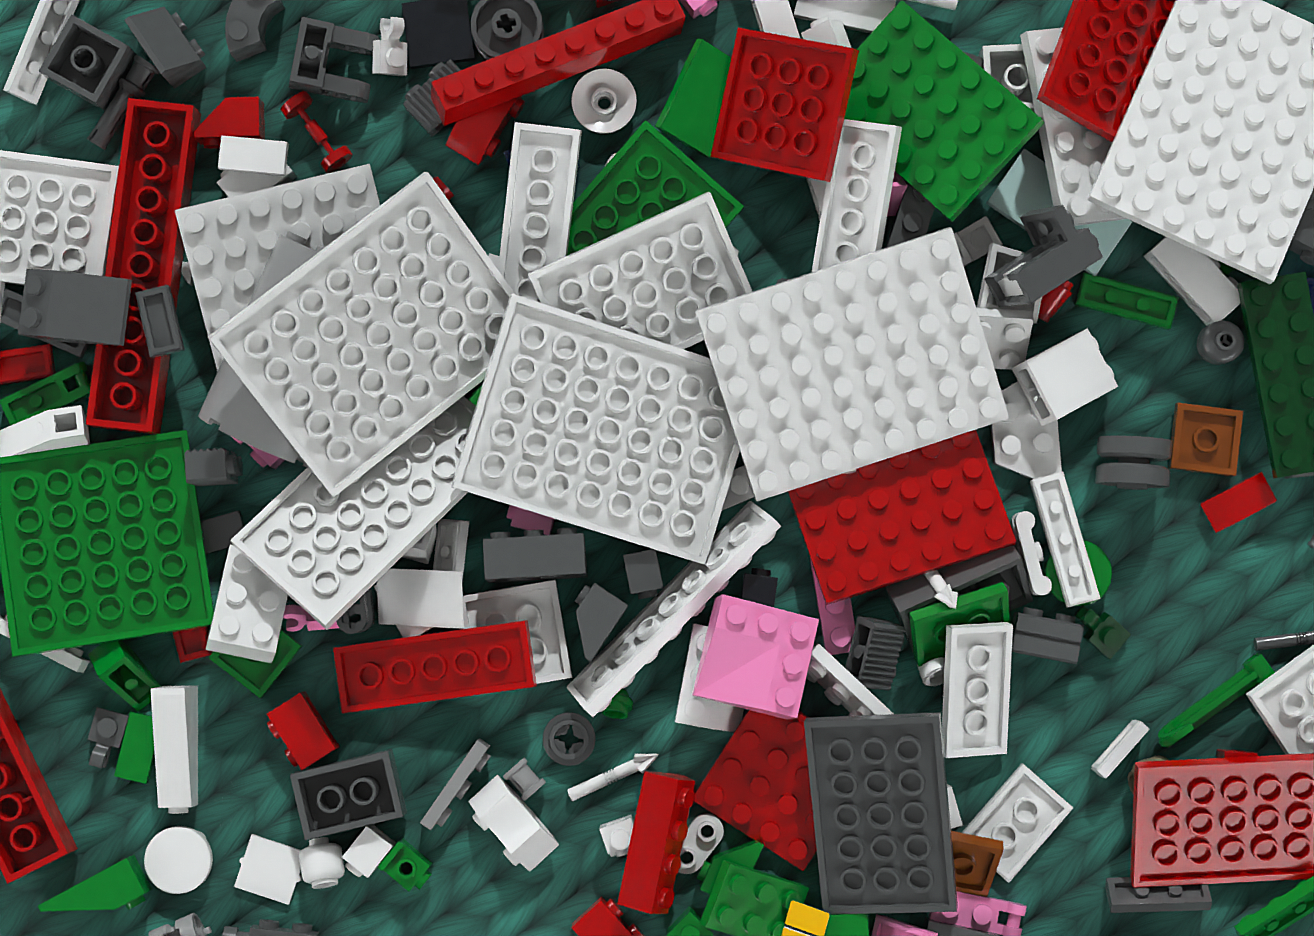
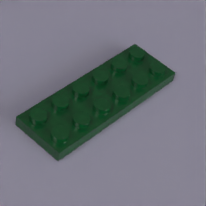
[1237,272,1314,479]

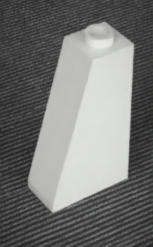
[151,686,198,814]

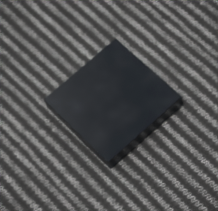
[401,0,475,69]

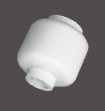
[299,837,345,889]

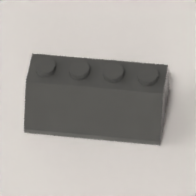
[885,545,1033,652]

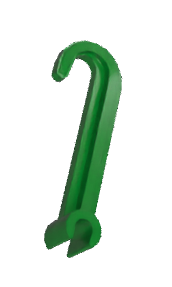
[1158,653,1275,748]

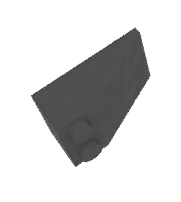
[18,269,132,346]

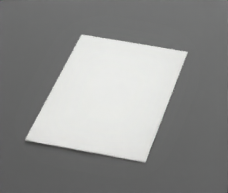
[377,568,464,629]

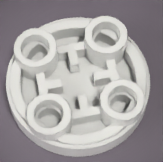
[144,826,213,894]

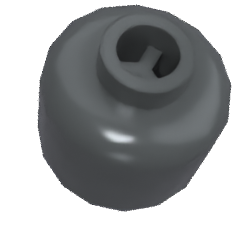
[1197,320,1244,365]

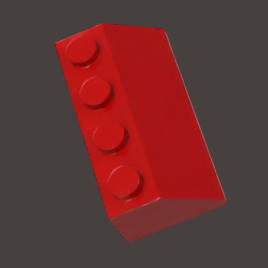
[617,771,695,914]

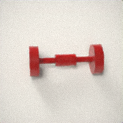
[280,91,353,173]

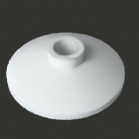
[571,69,637,134]

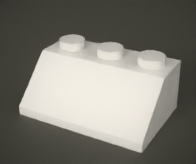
[675,624,744,732]

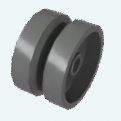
[471,0,544,61]
[1095,436,1172,490]

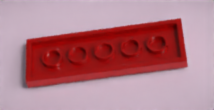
[333,620,537,713]

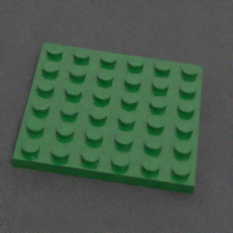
[0,430,214,657]

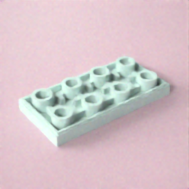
[986,149,1132,276]

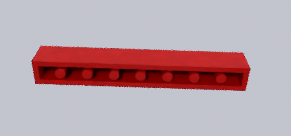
[431,0,686,126]

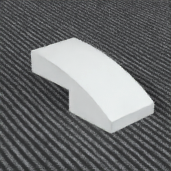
[954,216,1003,267]

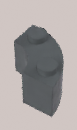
[225,0,285,62]

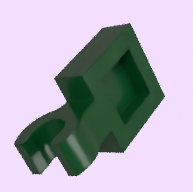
[1074,605,1131,659]

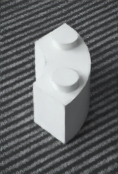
[468,775,559,872]

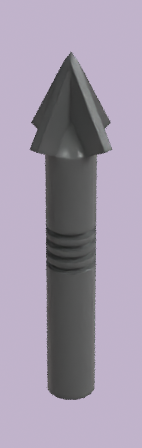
[1254,631,1314,651]

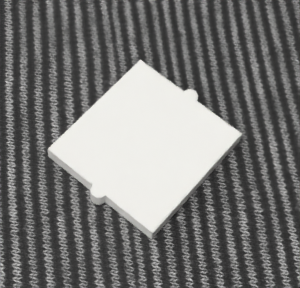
[234,834,302,905]

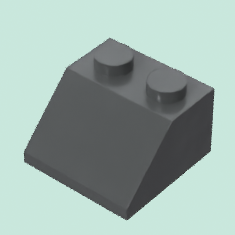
[124,7,207,89]
[575,583,629,662]

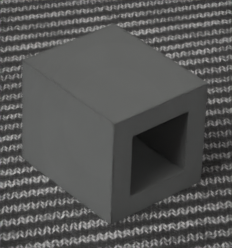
[623,549,663,599]

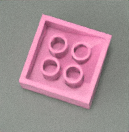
[692,594,819,720]

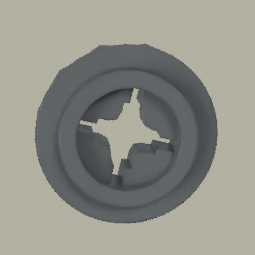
[543,712,596,766]

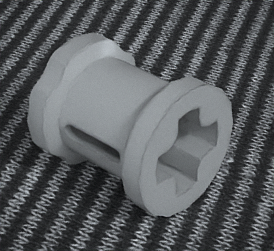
[503,757,546,801]

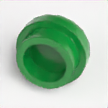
[602,688,633,719]

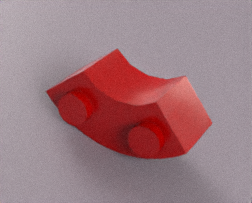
[445,95,525,165]

